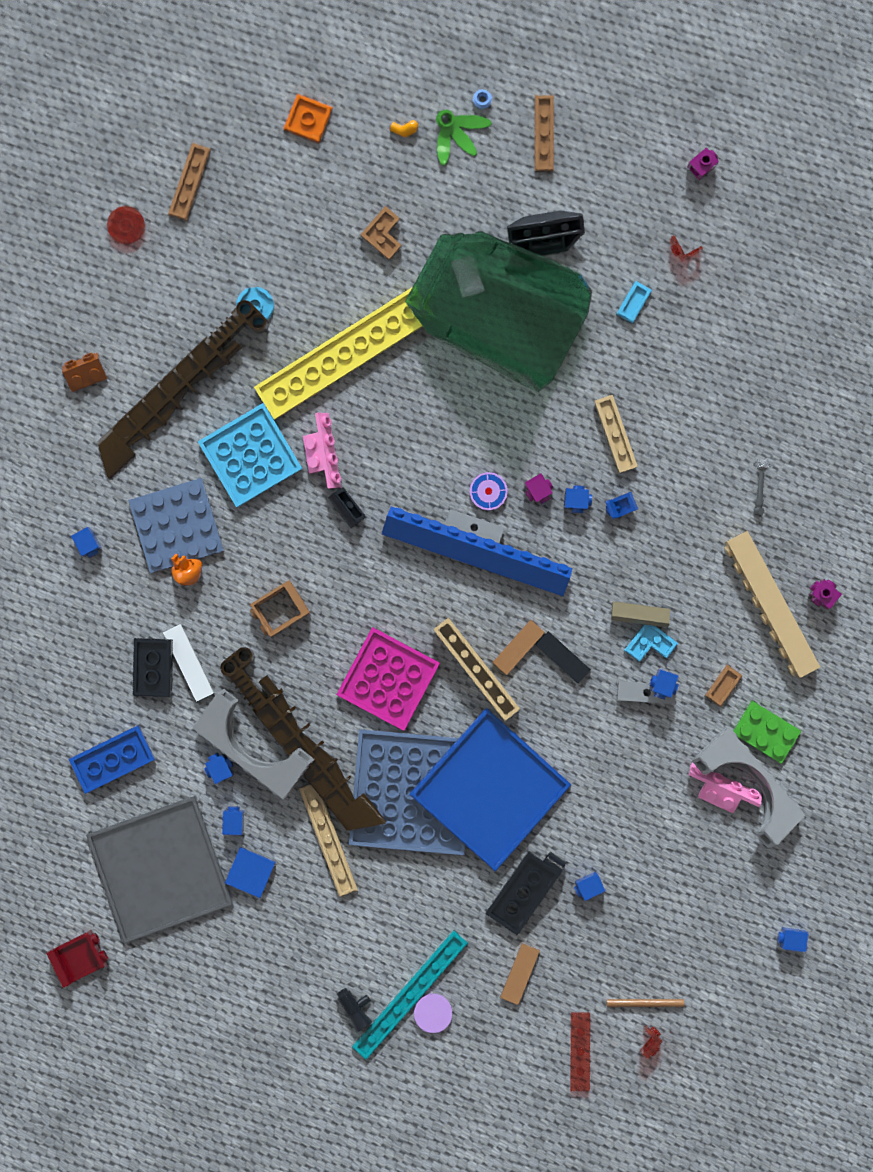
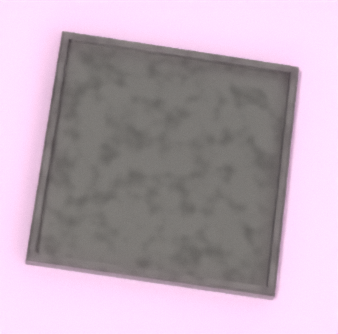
[86,796,233,944]

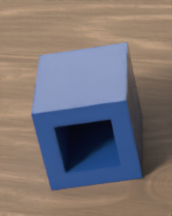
[71,527,102,558]
[222,806,244,835]
[574,871,606,901]
[777,927,809,952]

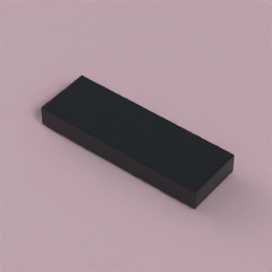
[536,631,591,684]

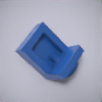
[605,492,638,519]

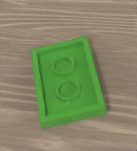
[733,701,801,764]

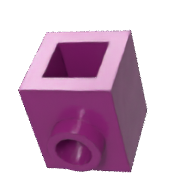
[687,147,719,181]
[524,473,554,505]

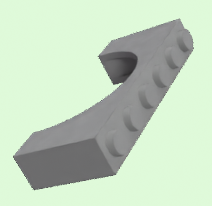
[193,689,315,800]
[691,728,805,849]

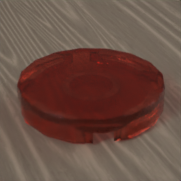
[107,206,146,245]

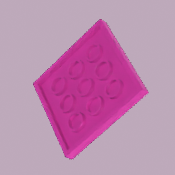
[336,627,440,731]

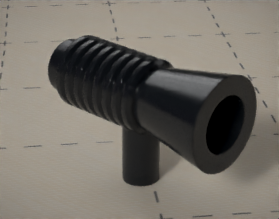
[337,988,373,1033]

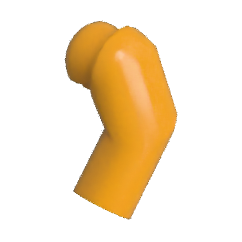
[389,120,419,138]

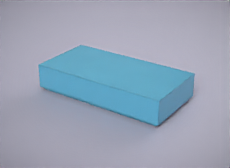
[616,281,652,324]

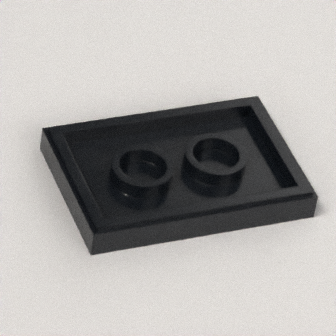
[133,638,173,697]

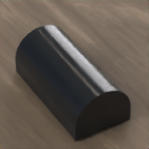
[328,487,366,529]

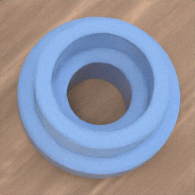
[473,90,492,109]

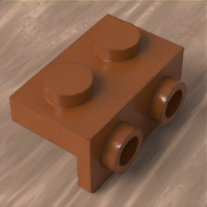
[62,353,107,392]

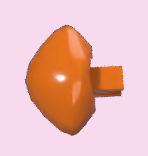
[171,554,202,586]

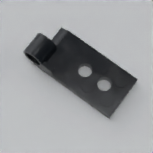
[485,851,567,935]

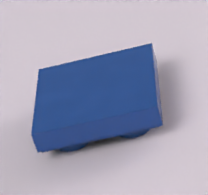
[225,847,276,898]

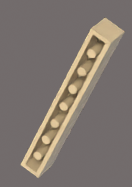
[724,531,820,678]

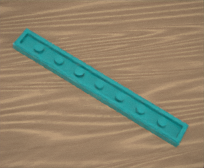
[352,930,468,1060]

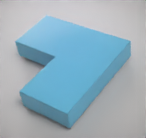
[624,625,678,662]

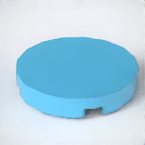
[236,287,274,325]

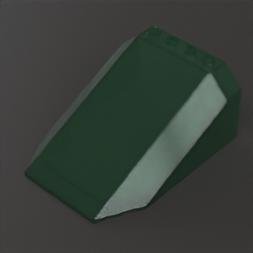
[405,231,592,392]

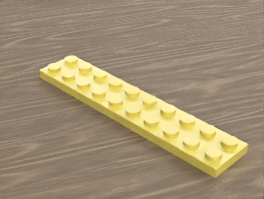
[254,286,436,420]

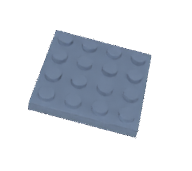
[128,478,224,573]

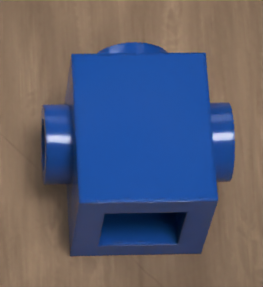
[564,486,592,513]
[649,669,679,700]
[204,753,234,784]

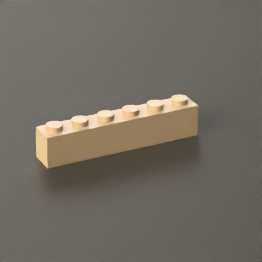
[433,617,520,721]

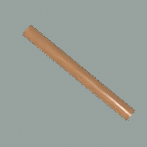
[607,999,684,1007]

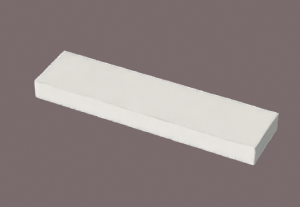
[163,624,214,702]

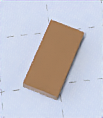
[705,664,743,707]

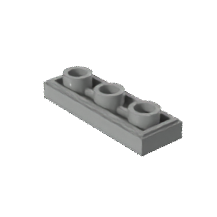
[445,509,504,543]
[617,681,676,704]

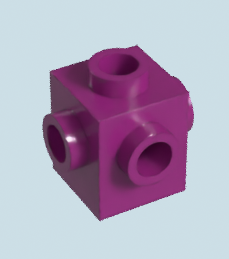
[808,579,842,609]

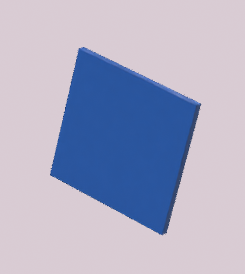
[409,708,571,872]

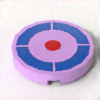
[470,472,508,510]

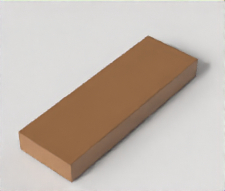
[492,620,545,675]
[500,943,540,1005]

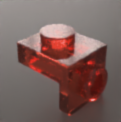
[640,1025,663,1059]

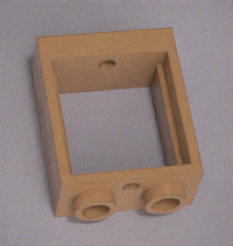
[250,580,311,637]

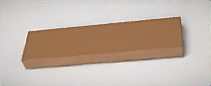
[535,95,554,172]
[168,143,211,221]

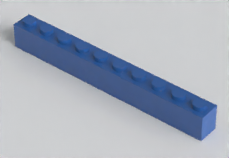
[381,507,573,596]

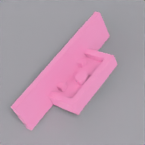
[303,413,341,489]
[689,762,762,813]

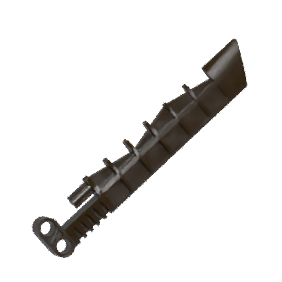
[97,300,269,479]
[220,647,386,831]

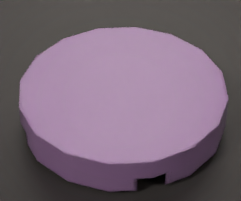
[414,993,452,1033]

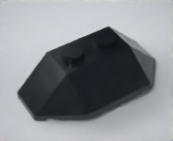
[507,210,585,258]

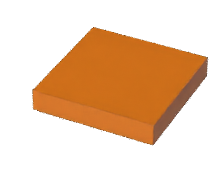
[283,94,333,143]

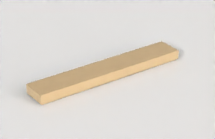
[299,784,358,897]

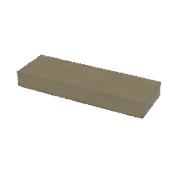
[611,601,670,628]

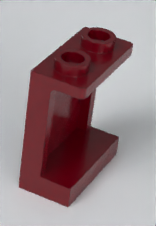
[46,930,109,988]

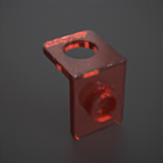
[670,235,703,262]

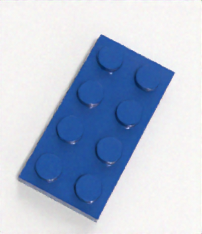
[69,725,156,794]

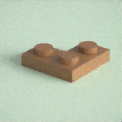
[360,206,402,261]

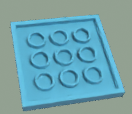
[198,403,303,508]

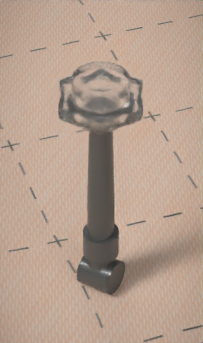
[753,459,772,515]

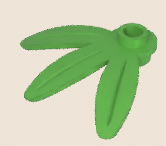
[436,110,492,166]

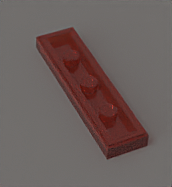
[570,1012,590,1091]

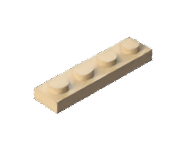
[594,395,638,473]

